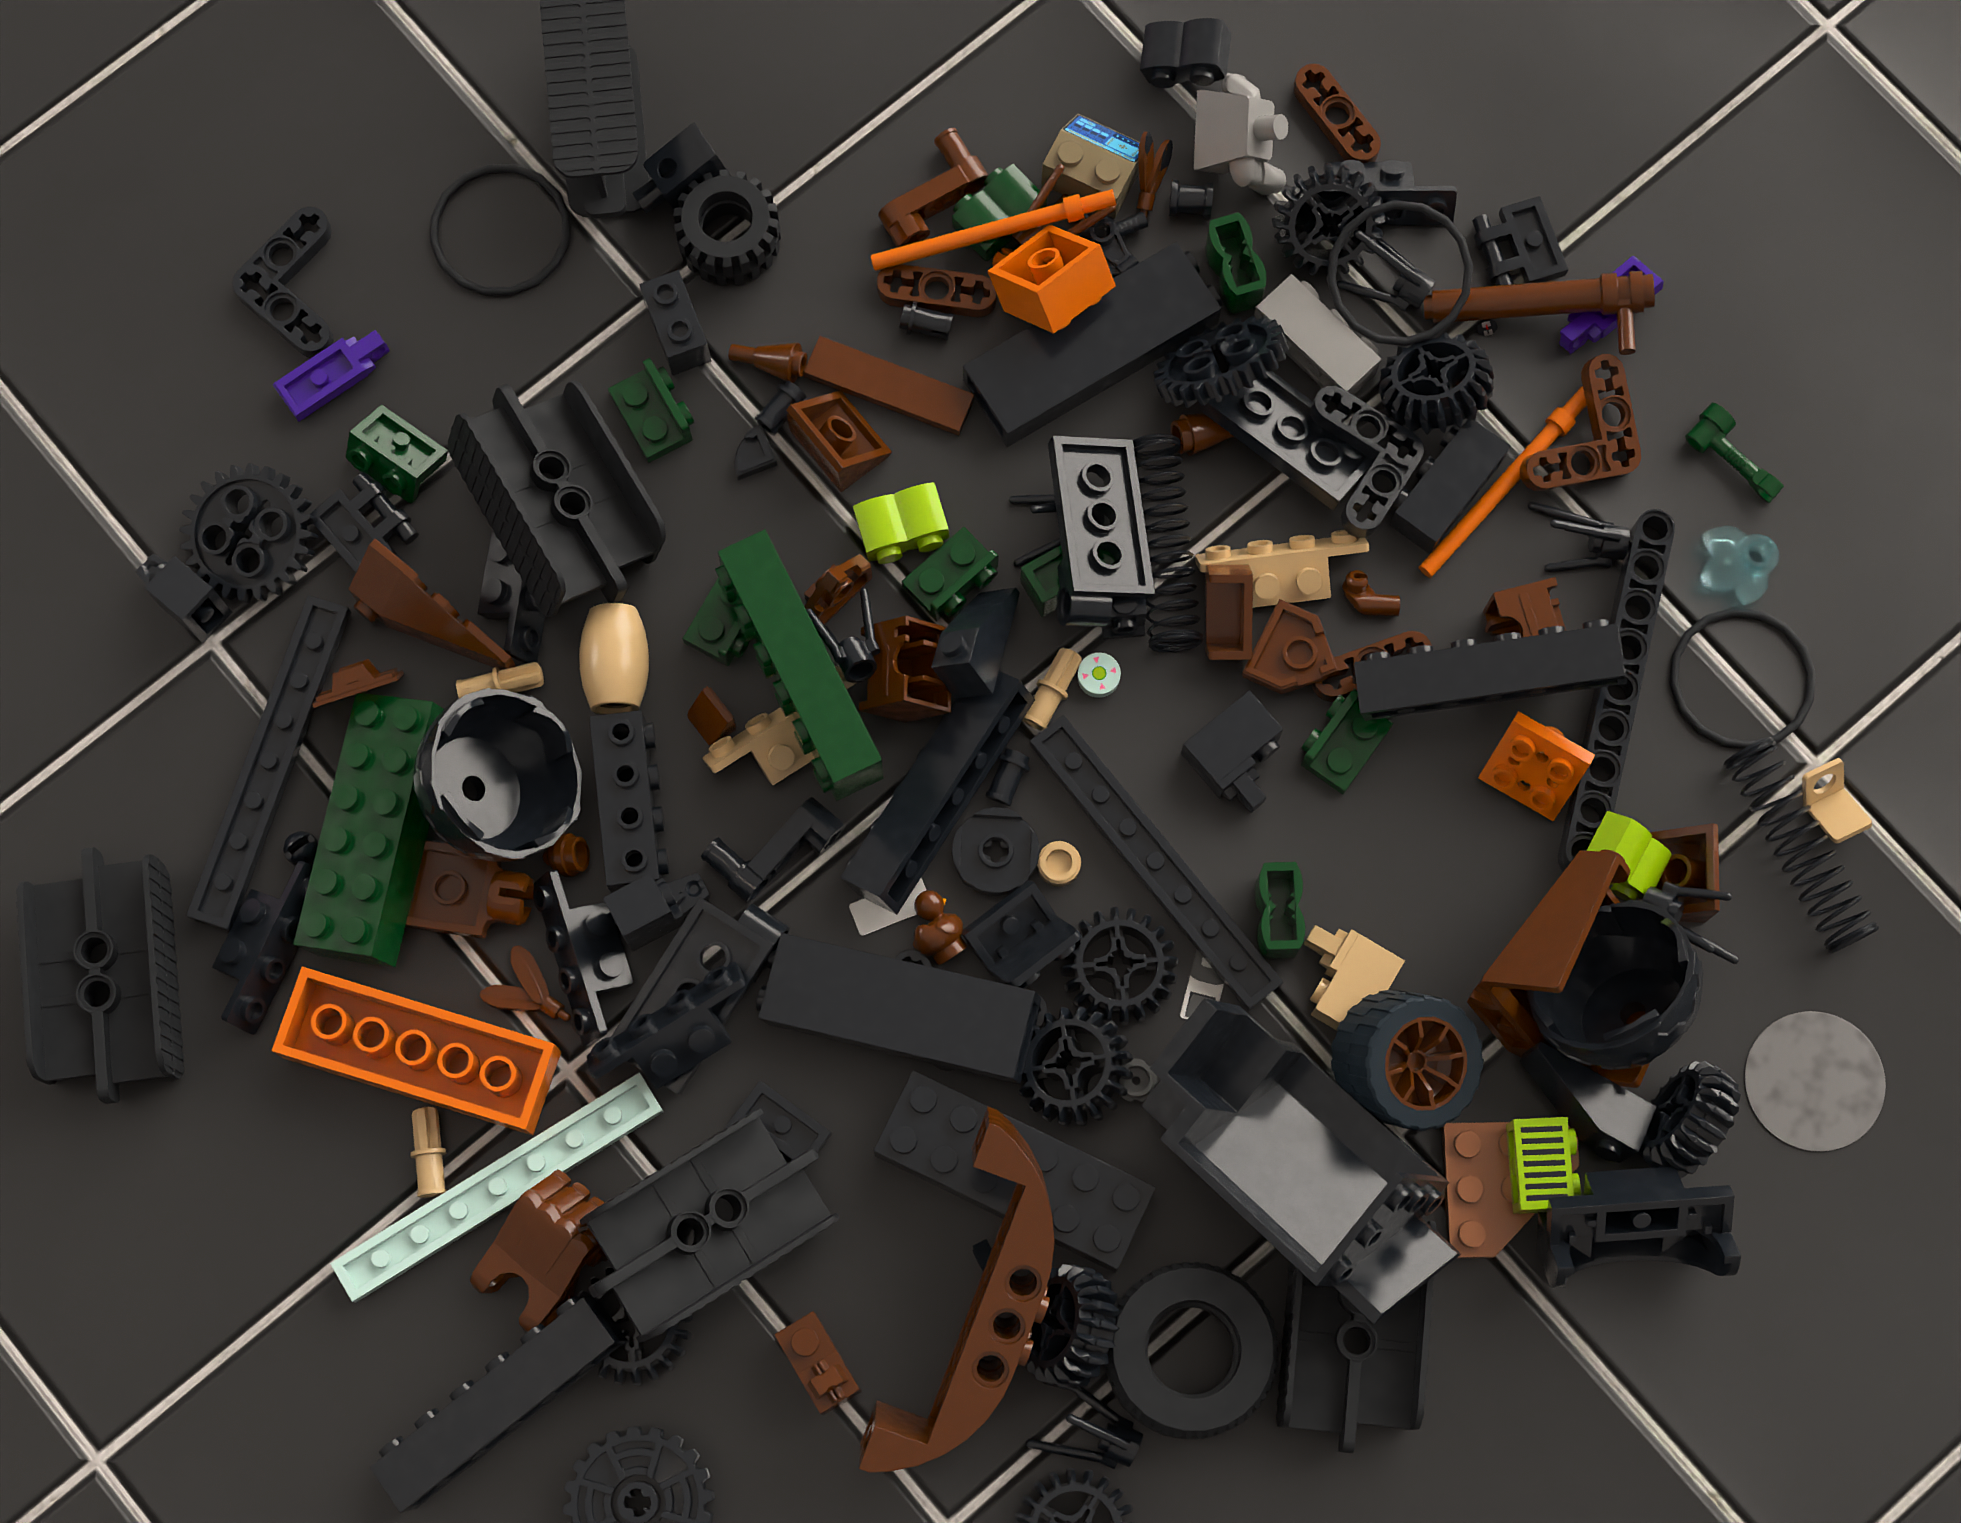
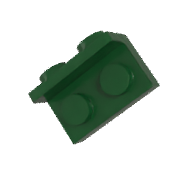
[608,358,695,463]
[346,404,448,503]
[901,527,999,622]
[682,578,750,666]
[1301,689,1394,795]

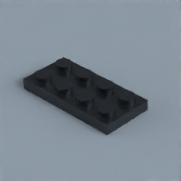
[1199,371,1375,511]

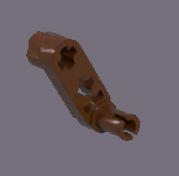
[878,127,989,248]

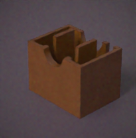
[1483,577,1566,638]
[859,615,951,723]

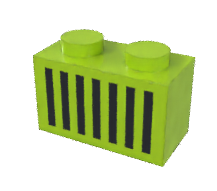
[1506,1117,1581,1214]

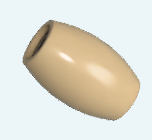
[579,603,649,715]

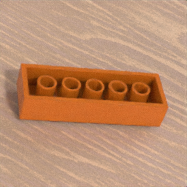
[271,967,562,1136]

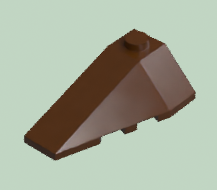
[349,539,516,670]

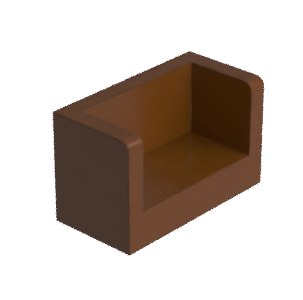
[1205,565,1253,660]

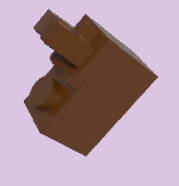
[774,1311,862,1416]

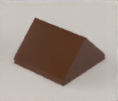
[786,390,892,492]
[1639,823,1720,923]

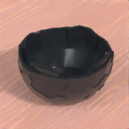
[414,688,582,862]
[1526,900,1703,1070]

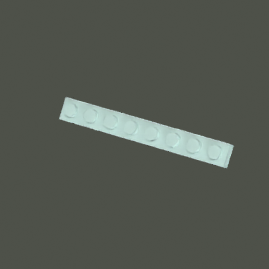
[330,1072,664,1303]

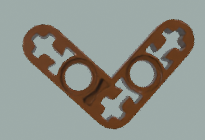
[1520,354,1641,491]

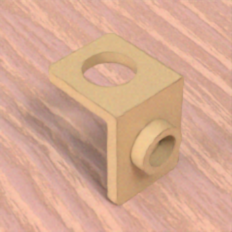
[1802,758,1872,844]

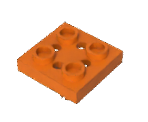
[1478,711,1595,821]

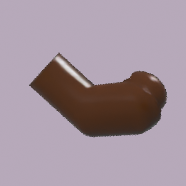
[1342,570,1400,617]

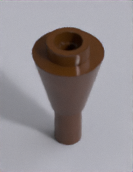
[728,343,807,383]

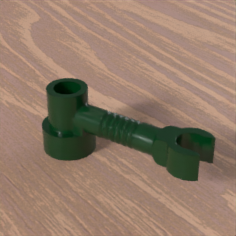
[1685,402,1784,503]

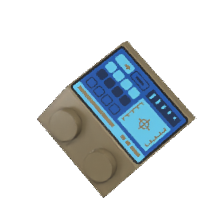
[1041,114,1140,219]

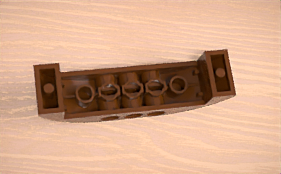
[859,1107,1054,1473]

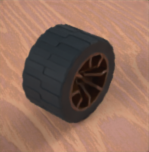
[1331,990,1484,1131]

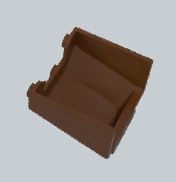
[1467,849,1650,1088]

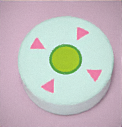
[1077,653,1121,698]

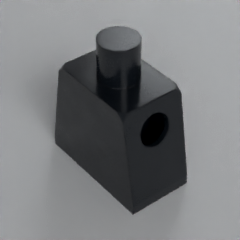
[632,122,731,214]

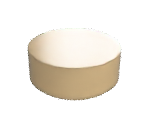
[1037,841,1081,887]

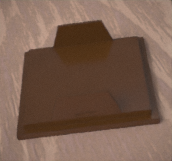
[312,658,404,708]

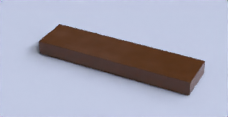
[804,336,975,436]

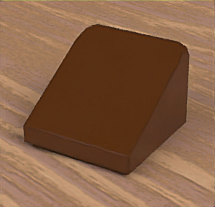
[687,686,737,746]

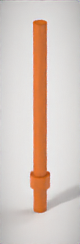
[871,189,1117,271]
[1419,386,1587,578]

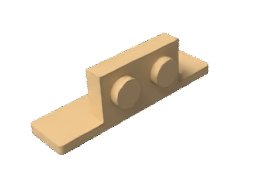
[1195,530,1369,608]
[702,667,856,785]

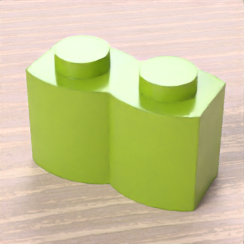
[853,482,950,564]
[1587,811,1672,901]

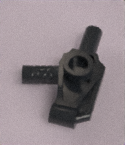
[1068,194,1148,278]

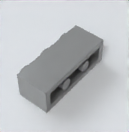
[1254,274,1381,395]

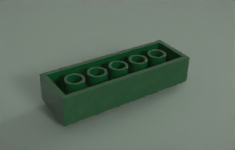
[715,529,883,802]
[293,693,444,967]

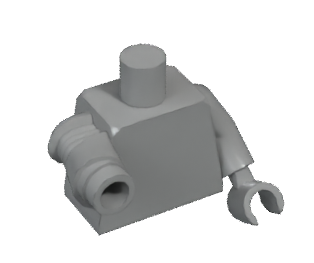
[1194,73,1288,195]

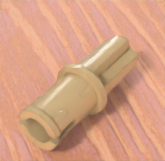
[1022,648,1082,731]
[456,662,544,698]
[410,1107,447,1198]

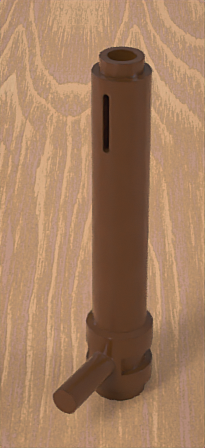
[1424,271,1655,355]

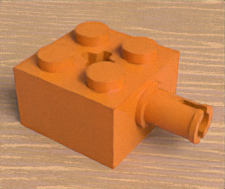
[987,224,1116,334]

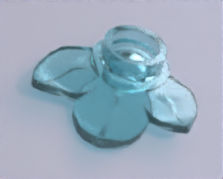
[1700,526,1779,605]

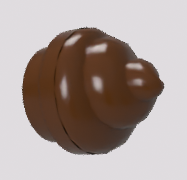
[542,833,590,877]

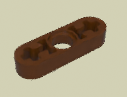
[1293,64,1381,162]
[877,264,997,318]
[1312,631,1432,702]

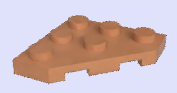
[1441,1122,1579,1259]

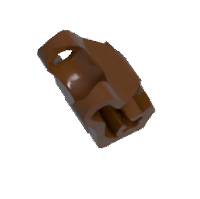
[470,1169,608,1333]

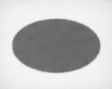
[1745,1011,1886,1151]

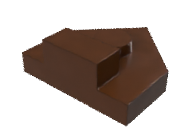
[804,554,872,625]
[1242,599,1339,695]

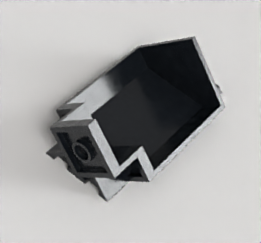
[1141,998,1461,1324]

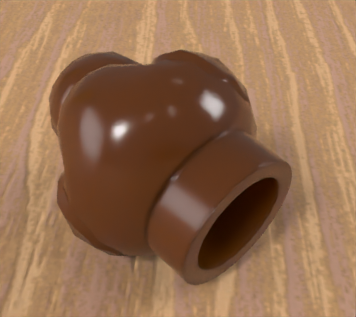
[913,890,967,966]

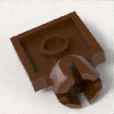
[405,840,534,939]

